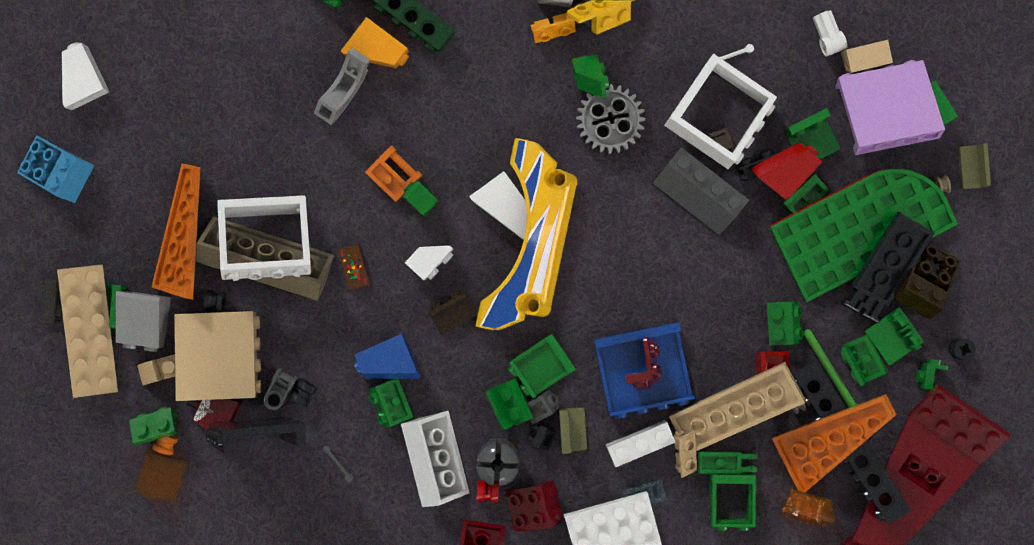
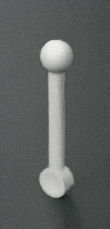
[719,44,754,60]

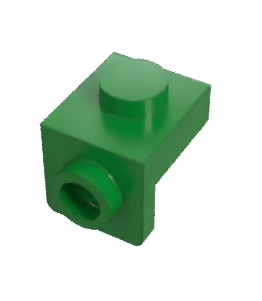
[916,359,948,390]

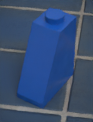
[354,334,421,379]

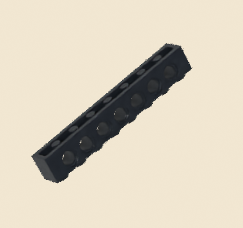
[792,361,911,525]

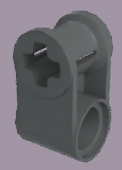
[264,368,299,410]

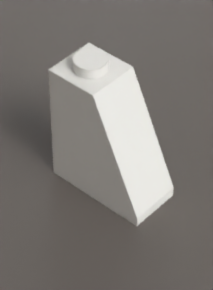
[62,42,110,110]

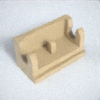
[841,40,893,73]

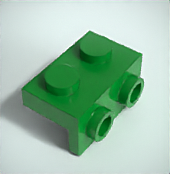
[767,301,803,345]
[841,334,887,386]
[129,407,178,446]

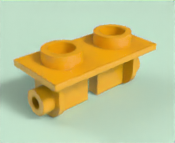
[530,12,576,43]

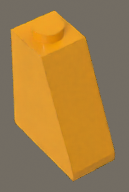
[341,17,409,68]

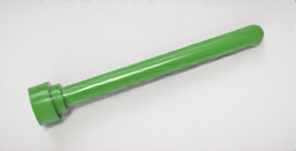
[803,329,858,408]

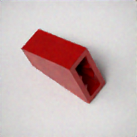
[751,142,822,200]

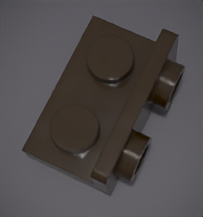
[428,291,478,335]

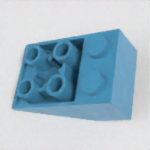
[17,135,95,203]

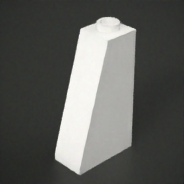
[469,171,527,240]

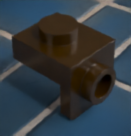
[704,127,735,151]

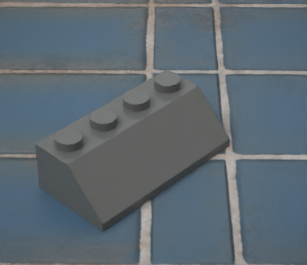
[652,147,749,235]

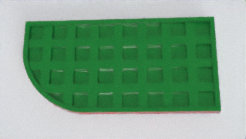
[769,169,958,302]

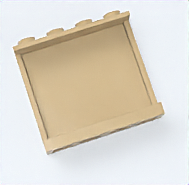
[174,311,261,401]

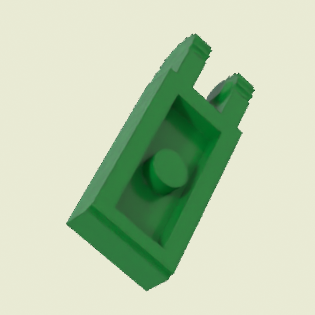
[697,451,757,474]

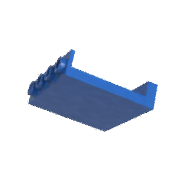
[594,322,695,419]

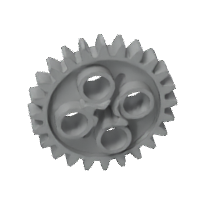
[576,84,645,154]

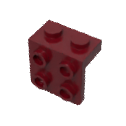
[626,337,662,390]
[506,480,563,532]

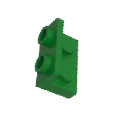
[486,378,533,430]
[369,379,413,428]

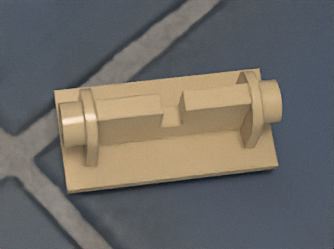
[673,430,697,478]

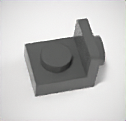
[527,389,560,424]

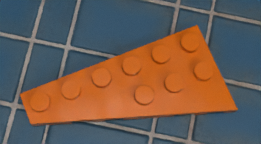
[152,164,200,300]
[772,394,896,496]

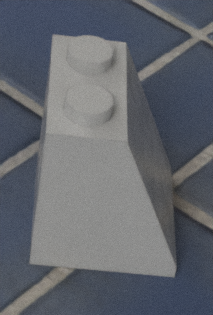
[116,291,171,352]

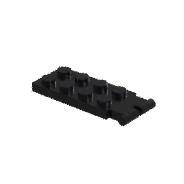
[841,211,935,323]

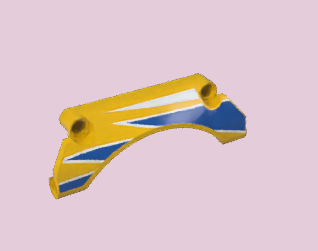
[475,138,577,330]

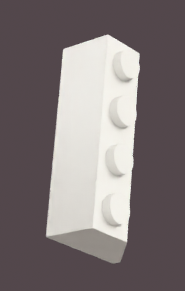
[401,411,470,507]

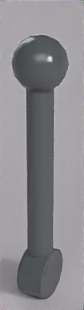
[322,445,354,482]

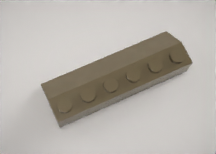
[195,216,334,301]

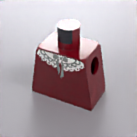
[186,399,243,430]

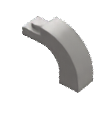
[314,48,370,125]

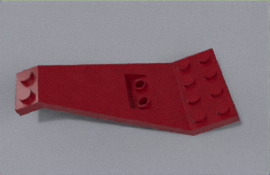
[842,384,1010,545]

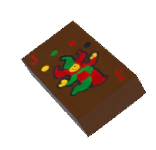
[338,244,371,290]

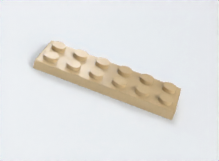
[57,264,118,398]
[669,362,806,451]

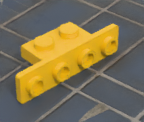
[567,0,634,35]

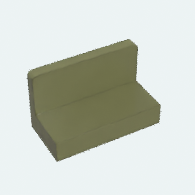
[957,143,991,189]
[559,407,587,454]

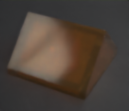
[135,448,189,502]
[780,489,835,528]

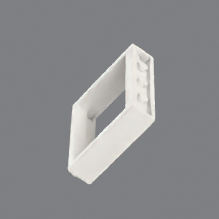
[664,54,777,169]
[218,196,311,281]

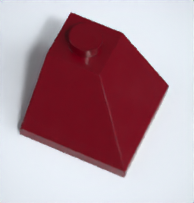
[459,519,505,545]

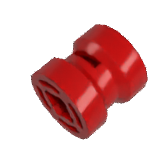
[477,480,499,503]

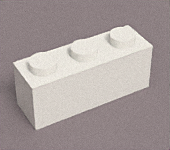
[606,420,675,467]

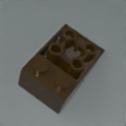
[893,243,961,320]

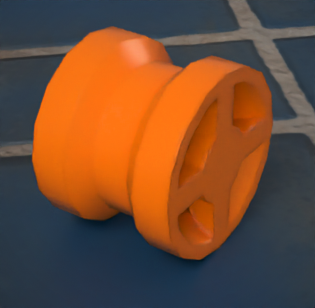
[152,435,179,455]

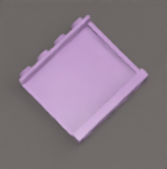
[835,60,945,155]

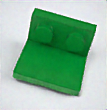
[783,108,840,159]

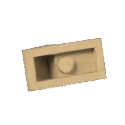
[137,354,175,385]

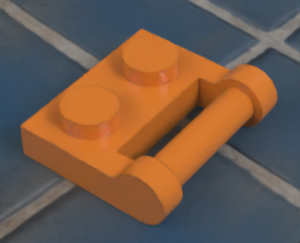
[365,146,423,202]

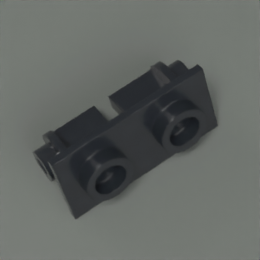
[735,150,779,182]

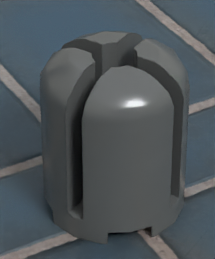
[476,438,520,486]

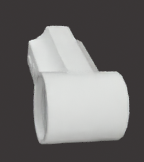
[813,10,847,56]

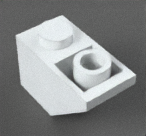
[405,246,454,280]

